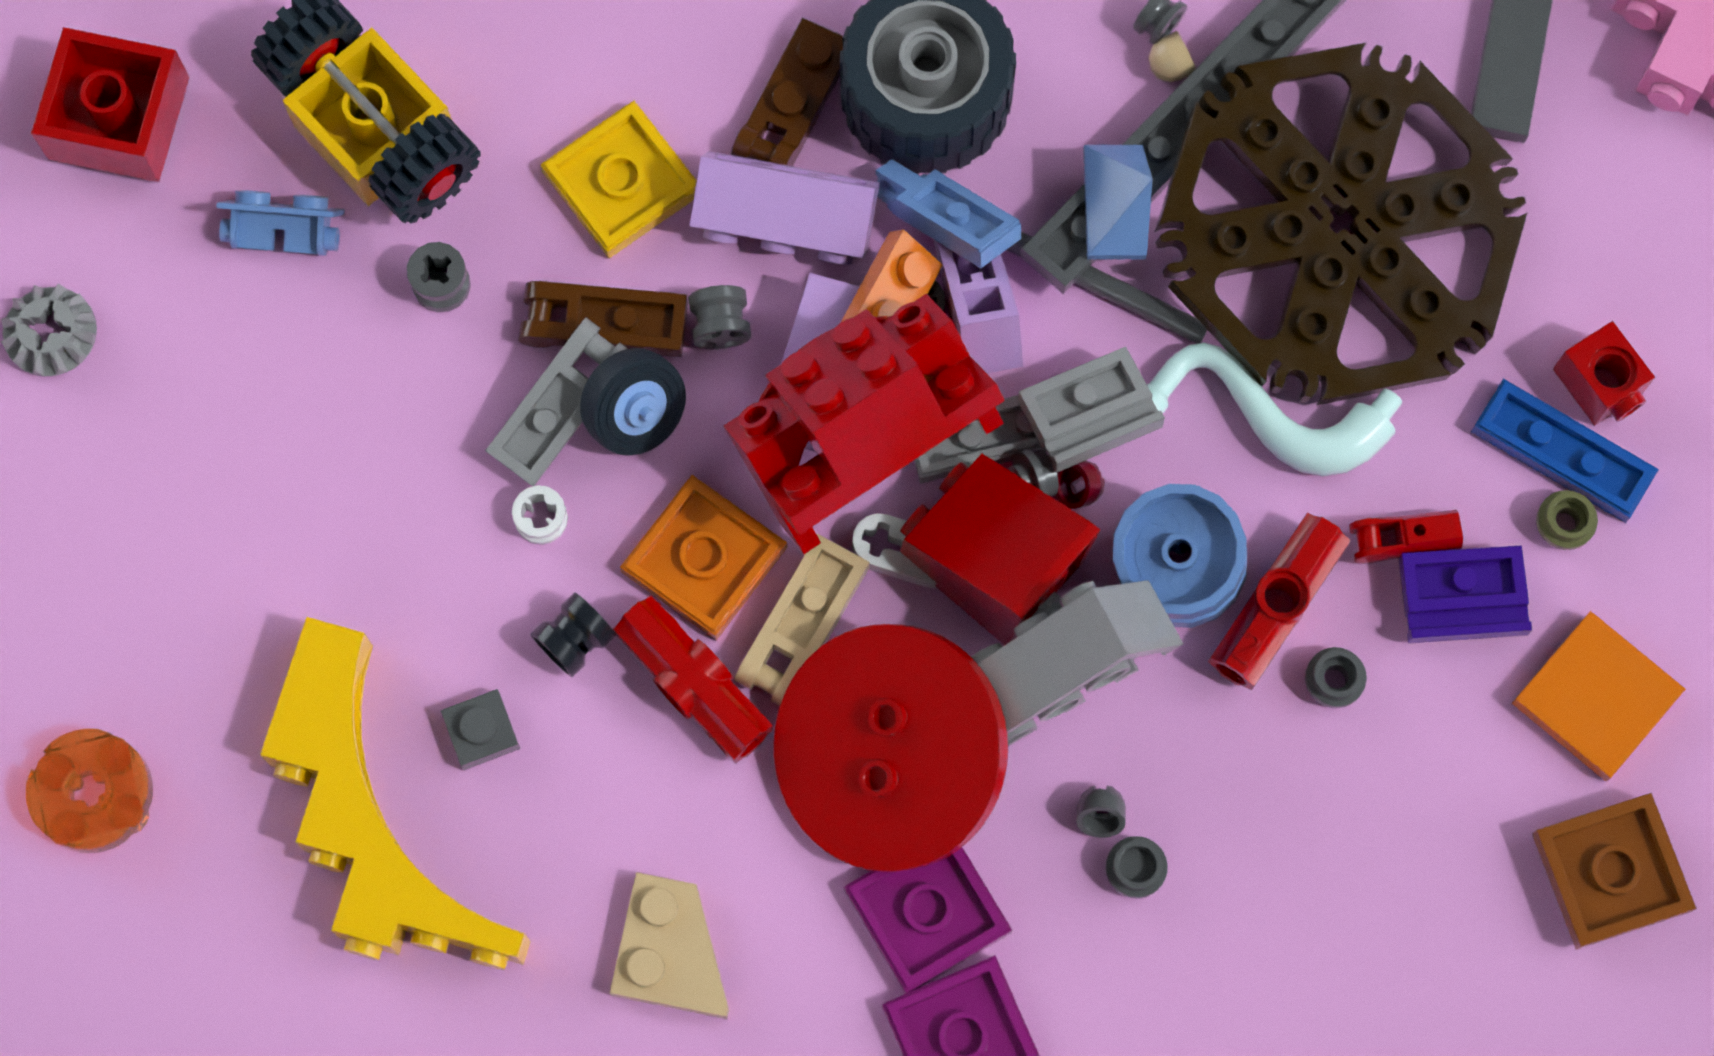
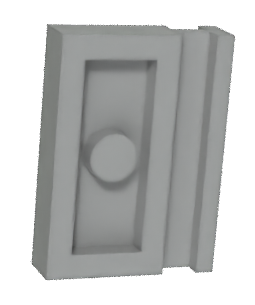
[1018,346,1165,473]

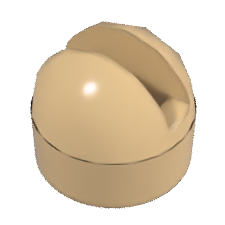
[1149,31,1196,82]

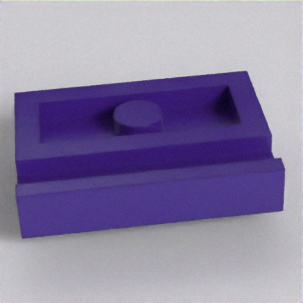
[1398,545,1532,644]

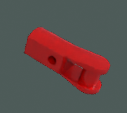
[1349,509,1463,564]

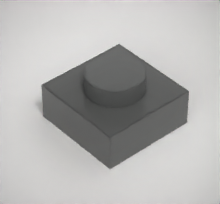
[441,689,521,770]

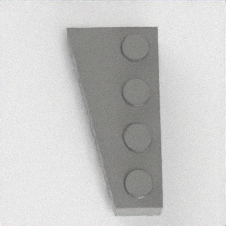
[971,580,1183,746]

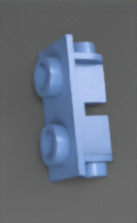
[217,190,345,256]

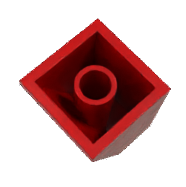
[900,453,1100,646]

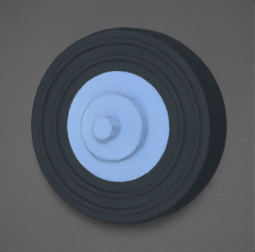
[580,348,686,456]

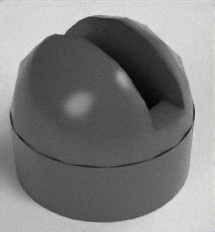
[1076,785,1126,838]

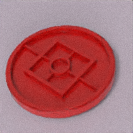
[773,624,1008,872]

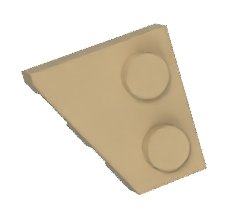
[610,872,729,1019]

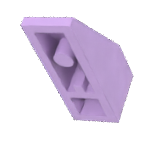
[933,239,1023,373]

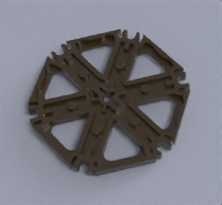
[1154,42,1527,405]

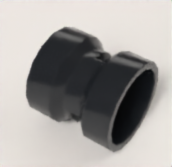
[531,592,616,677]

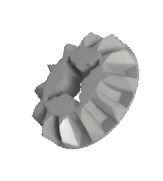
[1,284,97,376]

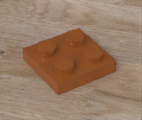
[1532,793,1697,950]

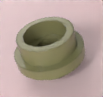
[1536,490,1598,550]

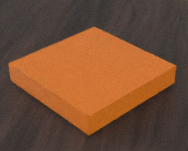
[620,475,788,641]
[1512,611,1686,782]

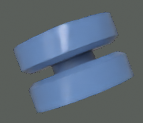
[1113,484,1247,628]

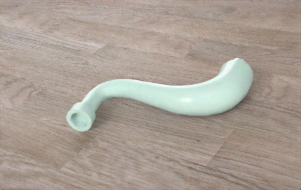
[1147,343,1402,477]

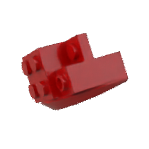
[723,294,1005,554]

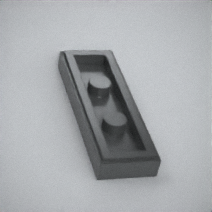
[1471,0,1553,143]

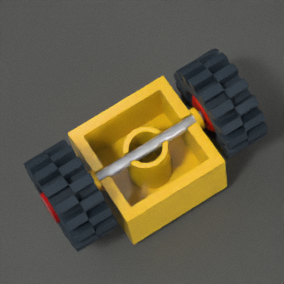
[251,0,481,224]

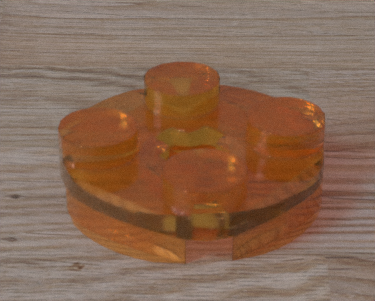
[26,728,153,853]

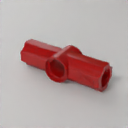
[1208,512,1351,691]
[613,595,774,764]

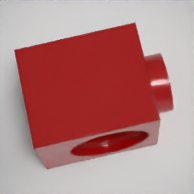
[1553,320,1655,426]

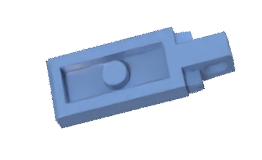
[875,159,1021,268]

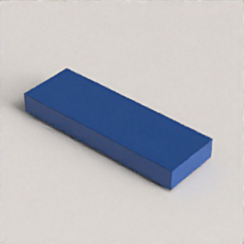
[1471,378,1659,523]

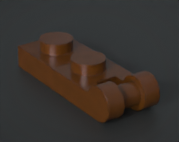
[731,18,843,166]
[518,281,688,357]

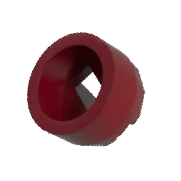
[1055,460,1105,509]

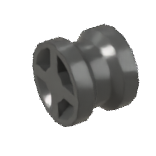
[407,242,471,312]
[688,285,751,349]

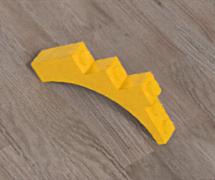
[260,617,531,970]

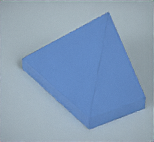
[1083,145,1152,259]

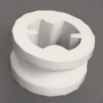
[512,485,568,545]

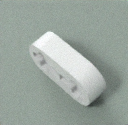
[852,513,938,589]

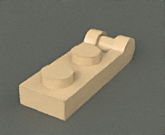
[734,534,870,706]

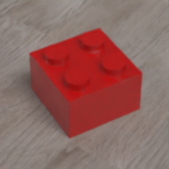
[31,27,190,182]

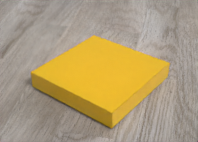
[540,100,697,259]

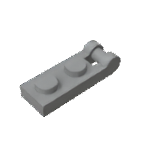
[485,317,628,486]

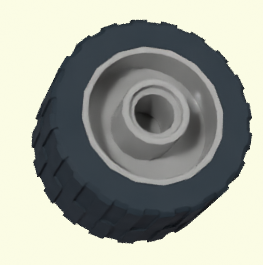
[840,0,1016,175]

